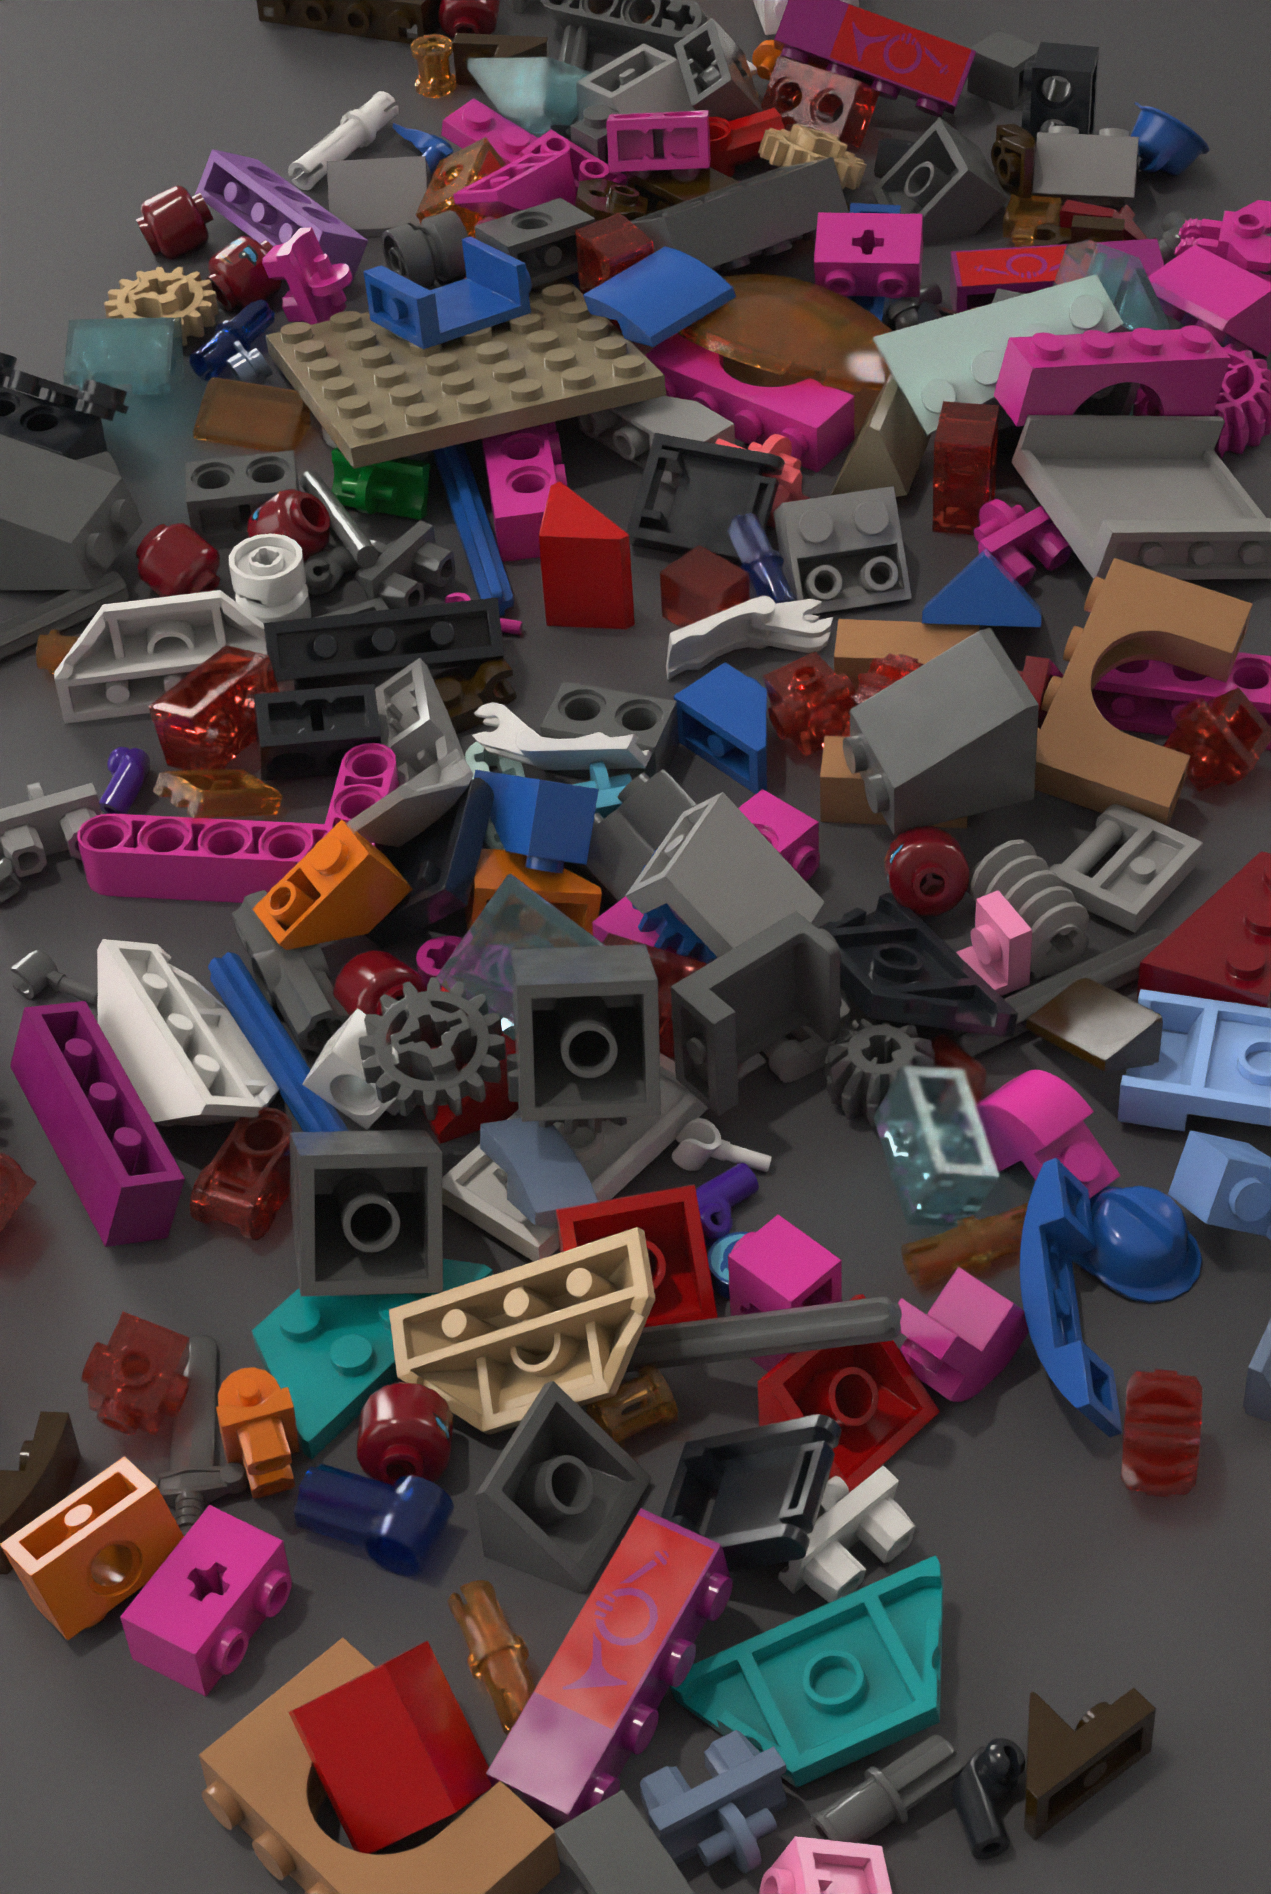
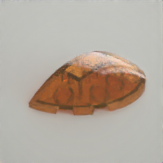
[677,274,893,392]

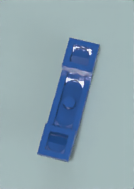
[1020,1158,1122,1438]

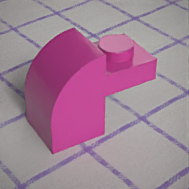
[960,1070,1121,1199]
[897,1267,1029,1402]

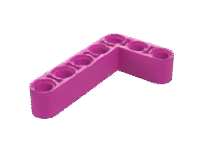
[77,743,400,903]

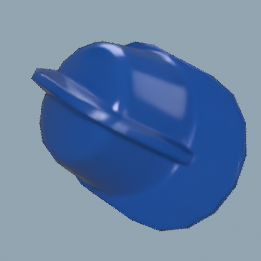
[1130,102,1210,176]
[1071,1186,1202,1303]

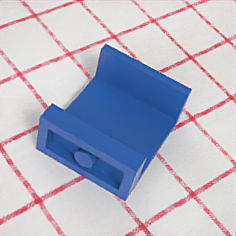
[363,236,532,349]

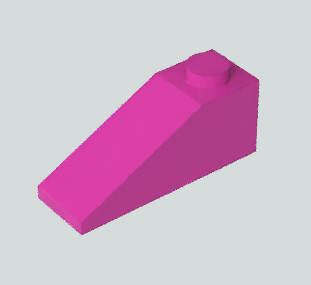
[453,152,577,219]

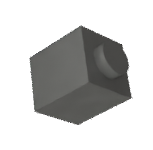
[967,30,1039,110]

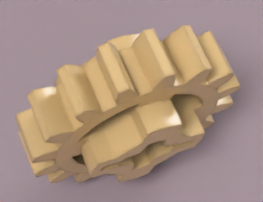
[758,124,867,190]
[104,267,218,350]

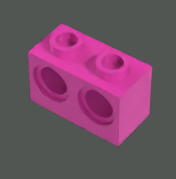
[606,110,711,172]

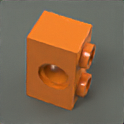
[0,1457,184,1641]

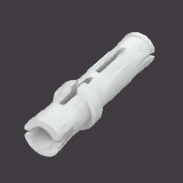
[288,91,399,190]

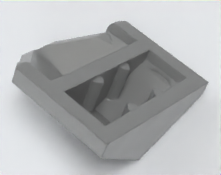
[347,748,474,847]

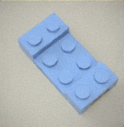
[1118,989,1271,1132]

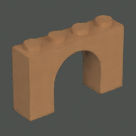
[1035,558,1253,826]
[820,619,980,828]
[199,1637,560,1894]

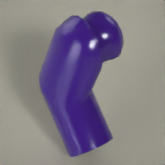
[99,746,150,814]
[696,1162,759,1246]

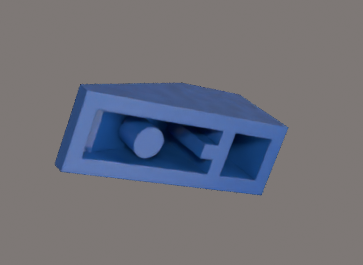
[474,769,599,873]

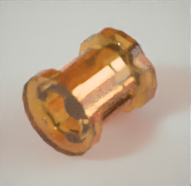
[411,34,457,98]
[586,1364,679,1449]

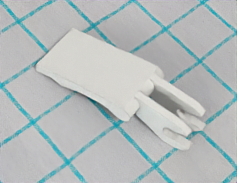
[666,596,833,680]
[472,702,652,770]

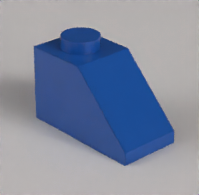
[673,662,768,794]

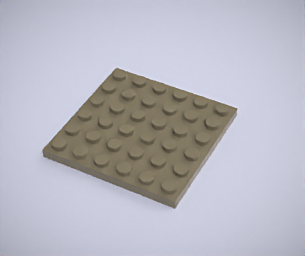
[266,277,666,469]

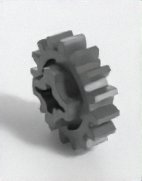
[358,977,506,1120]

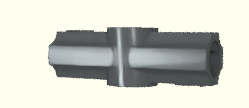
[232,890,350,1055]

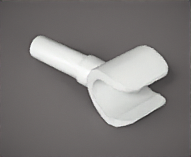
[672,1118,772,1172]

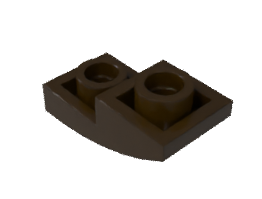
[991,123,1036,199]
[0,1411,81,1575]

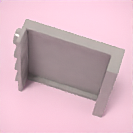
[1011,415,1271,580]

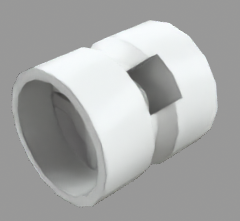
[229,534,311,623]

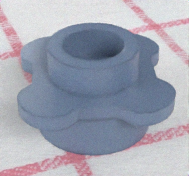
[226,340,273,396]

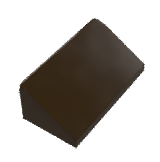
[1026,978,1163,1072]

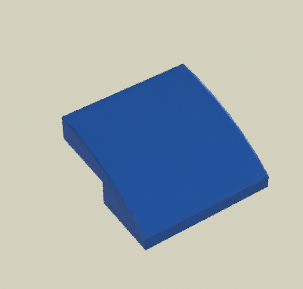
[583,246,736,347]

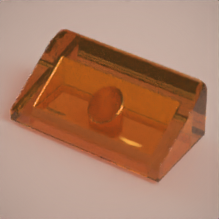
[193,377,311,452]

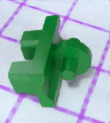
[331,447,431,520]

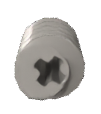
[967,839,1089,976]

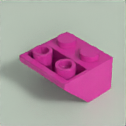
[1140,245,1271,357]

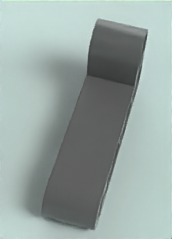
[540,0,709,55]

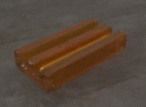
[153,769,283,818]

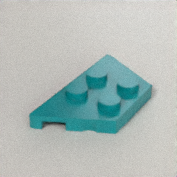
[252,1258,493,1460]
[669,1555,944,1788]

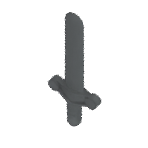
[144,1335,248,1536]

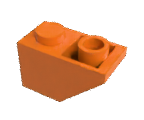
[252,819,412,950]

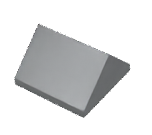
[327,156,432,238]

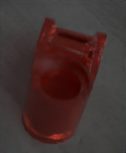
[189,1107,294,1241]

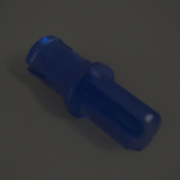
[189,299,275,381]
[727,513,798,604]

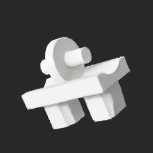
[778,1466,916,1603]

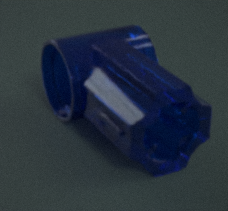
[294,1463,454,1577]

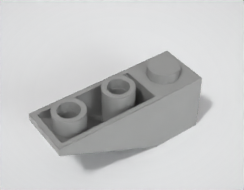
[576,396,735,489]

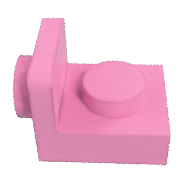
[956,890,1032,996]
[759,1836,892,1894]

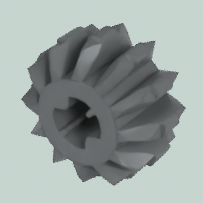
[825,1018,938,1129]

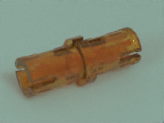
[901,1202,1028,1287]
[447,1580,537,1735]

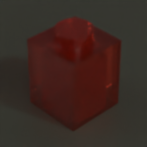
[660,545,750,628]

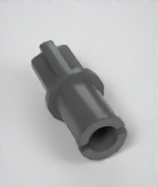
[810,1735,963,1844]

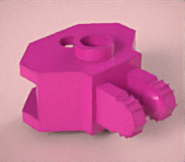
[1174,200,1271,283]

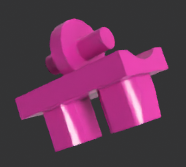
[262,227,353,325]
[974,499,1073,587]

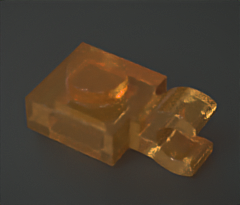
[1003,194,1061,247]

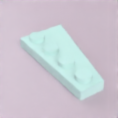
[873,274,1124,437]

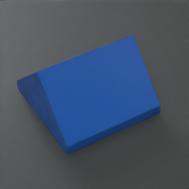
[922,548,1041,627]

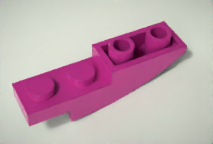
[441,98,627,193]

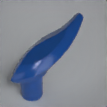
[393,123,453,174]

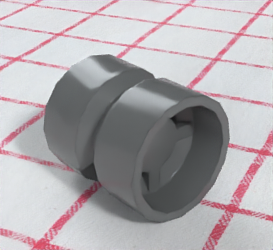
[382,210,469,288]

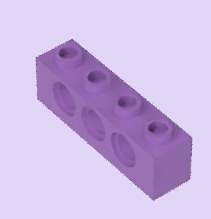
[195,149,368,287]

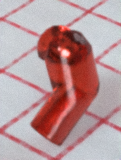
[931,1034,988,1116]

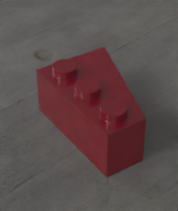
[1136,851,1271,1008]

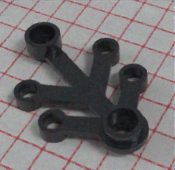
[0,352,129,422]

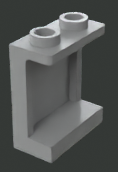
[625,792,824,958]

